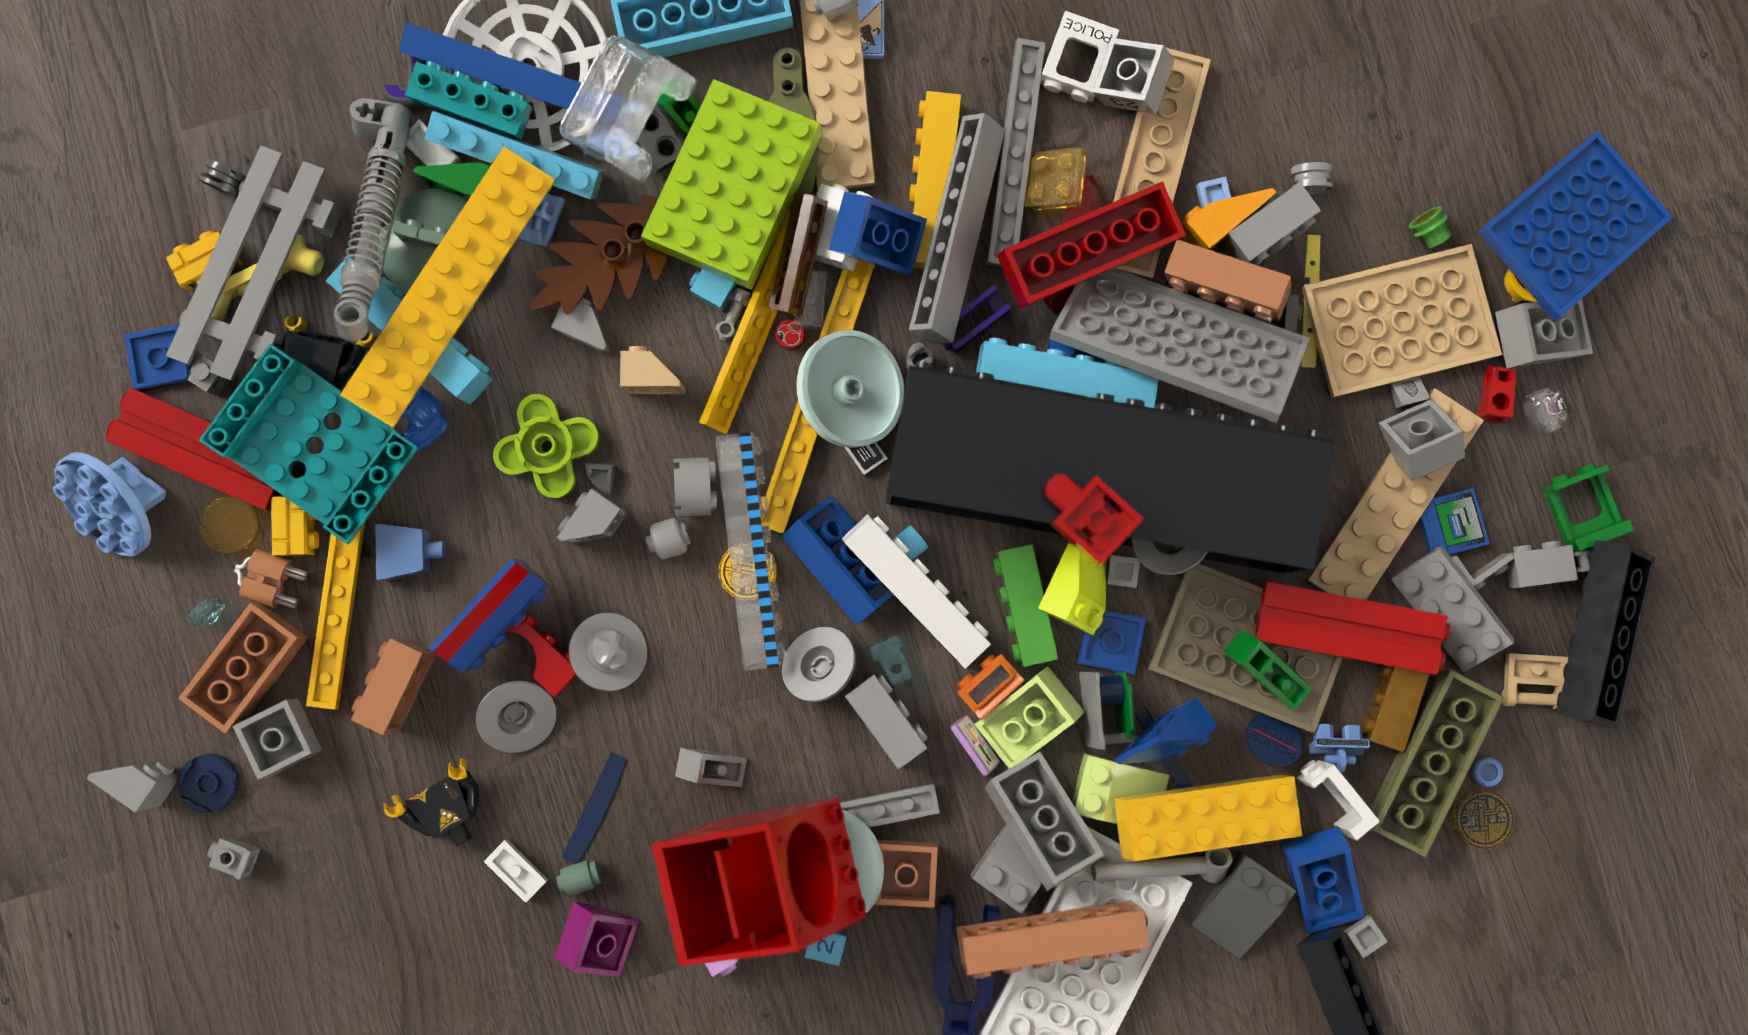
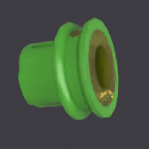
[1408,206,1452,248]

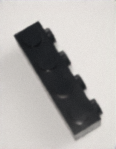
[1297,928,1384,1035]

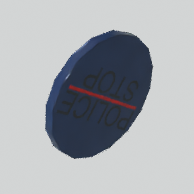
[1245,714,1302,768]

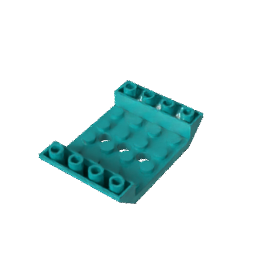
[199,343,419,544]

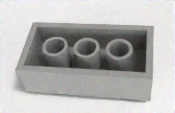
[985,752,1104,891]

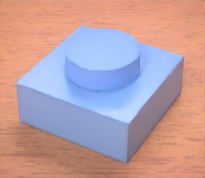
[1196,177,1231,209]

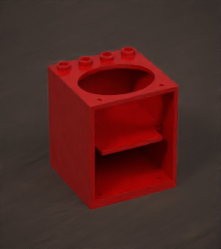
[651,797,867,966]

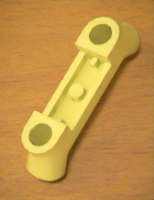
[196,234,324,321]

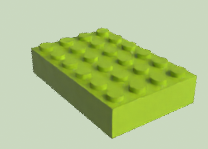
[641,79,823,290]

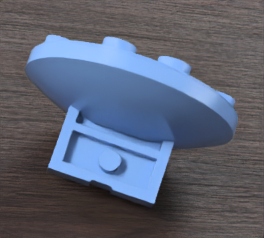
[53,452,166,557]

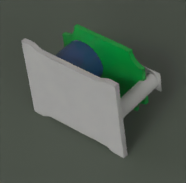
[1079,672,1137,750]

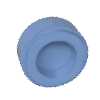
[1471,757,1503,787]

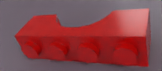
[505,611,578,697]

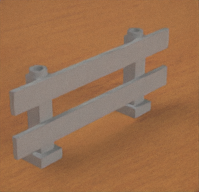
[166,145,343,382]

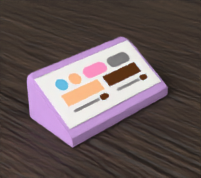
[950,715,1000,776]

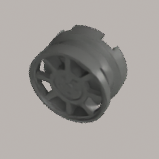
[198,159,246,198]

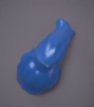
[399,386,450,454]

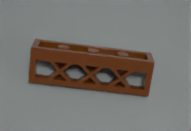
[769,194,828,316]

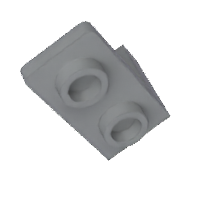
[1450,553,1514,590]

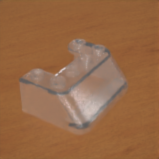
[560,36,698,184]

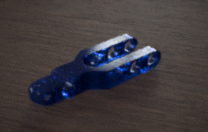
[932,900,1000,1035]

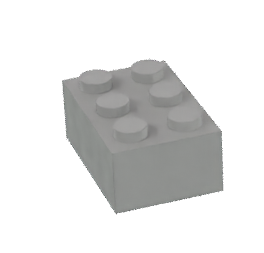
[1218,182,1321,266]
[845,674,928,769]

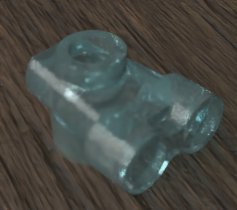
[868,634,913,686]

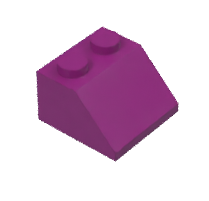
[554,902,639,977]

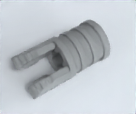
[906,343,933,370]

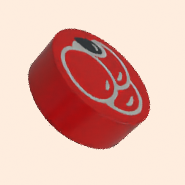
[775,319,805,350]

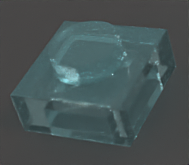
[185,597,225,626]

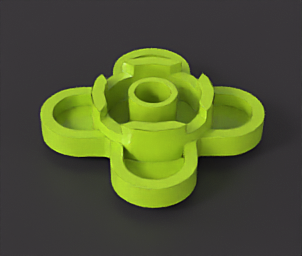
[493,394,600,499]

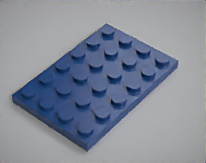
[1477,130,1673,321]

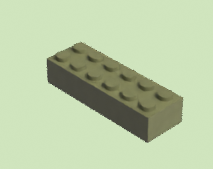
[1370,669,1504,858]

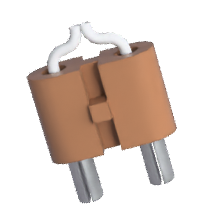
[234,549,307,609]

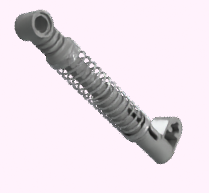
[334,98,412,341]

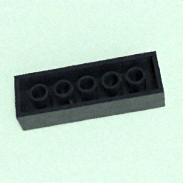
[1557,540,1655,729]

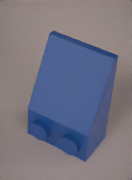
[1115,696,1218,764]
[1281,827,1365,934]

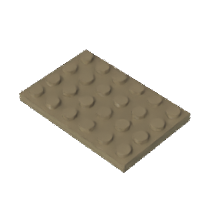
[1148,564,1342,733]

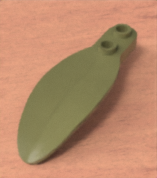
[768,48,818,214]

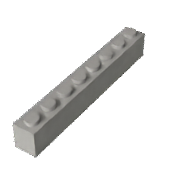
[909,113,1005,344]

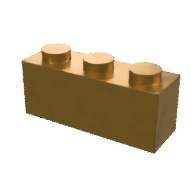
[1361,665,1429,752]

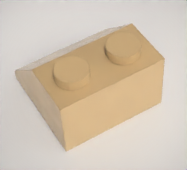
[620,346,686,394]

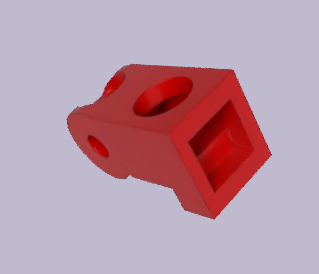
[1477,365,1516,424]

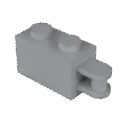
[1506,541,1591,588]

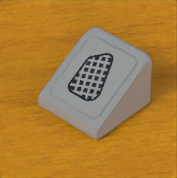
[1390,376,1429,408]

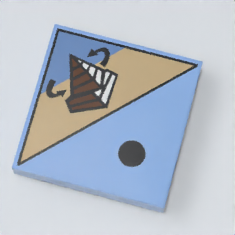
[858,0,884,59]

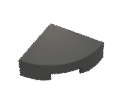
[585,463,616,495]

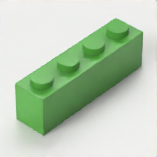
[993,544,1058,667]

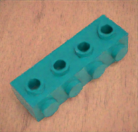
[405,61,532,141]

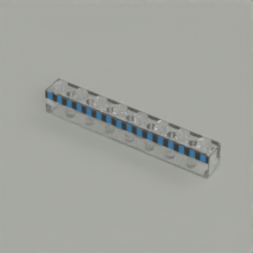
[715,432,786,671]

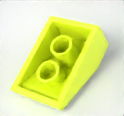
[1038,542,1107,636]

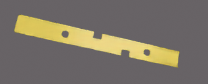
[1301,235,1321,368]

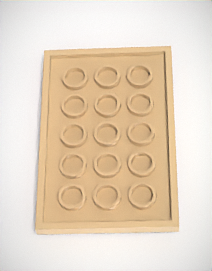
[1302,244,1502,398]

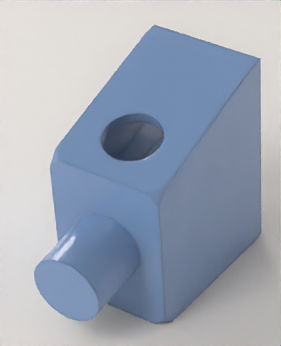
[375,524,446,581]

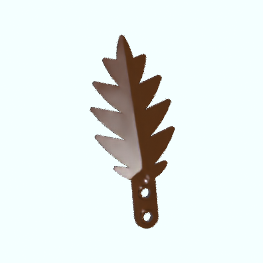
[528,195,668,315]

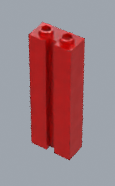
[105,388,297,511]
[1254,582,1451,675]

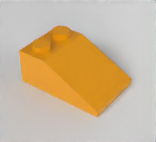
[1180,188,1277,250]

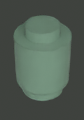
[556,860,603,897]

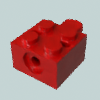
[1045,474,1144,567]

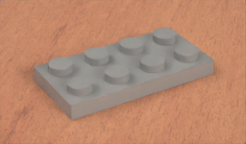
[1391,545,1515,672]

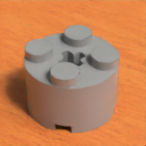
[673,457,717,517]

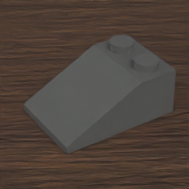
[1190,852,1296,959]

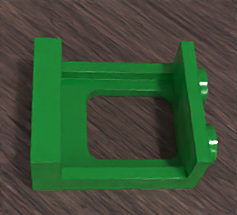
[1542,463,1634,552]

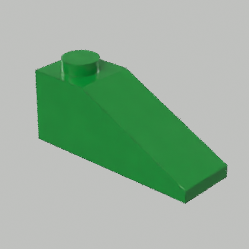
[1223,629,1313,712]

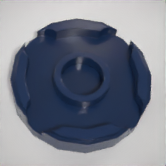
[177,753,239,813]

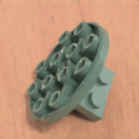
[378,188,468,294]

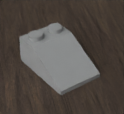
[1495,299,1593,368]
[971,824,1042,913]

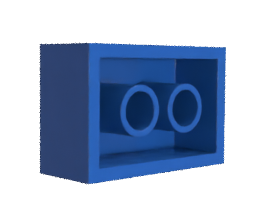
[828,192,927,276]

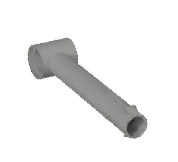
[1091,848,1232,884]

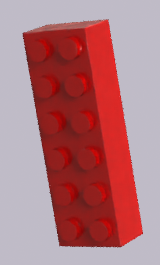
[997,181,1186,309]

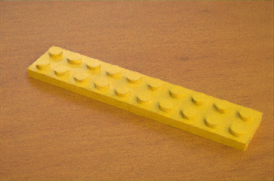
[340,146,555,428]

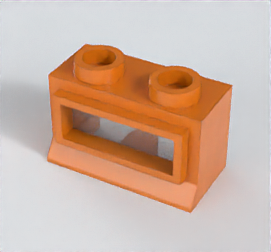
[956,653,1025,720]

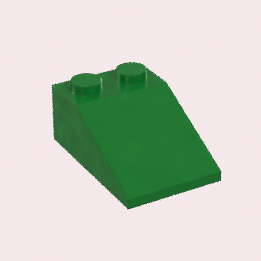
[413,162,493,200]

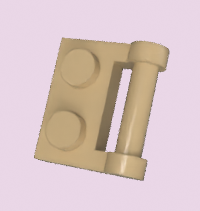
[1502,653,1568,709]

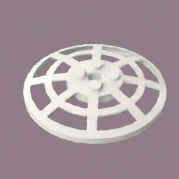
[443,0,613,152]

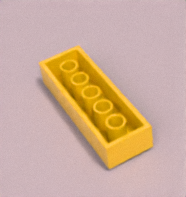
[1114,774,1302,862]

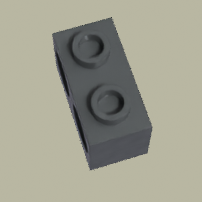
[623,102,685,176]

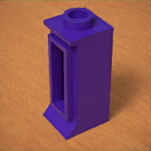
[941,285,1011,354]

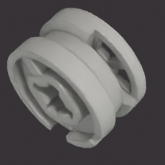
[1291,162,1333,195]

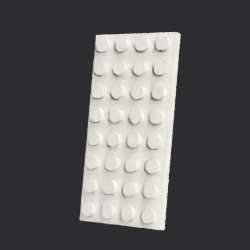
[979,826,1193,1035]

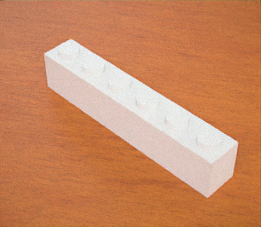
[842,514,991,668]

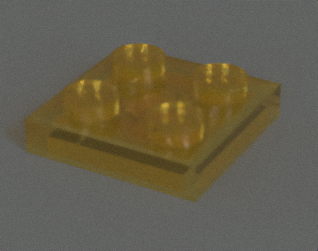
[1024,147,1087,211]

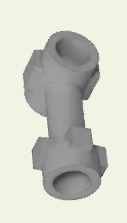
[715,288,751,343]

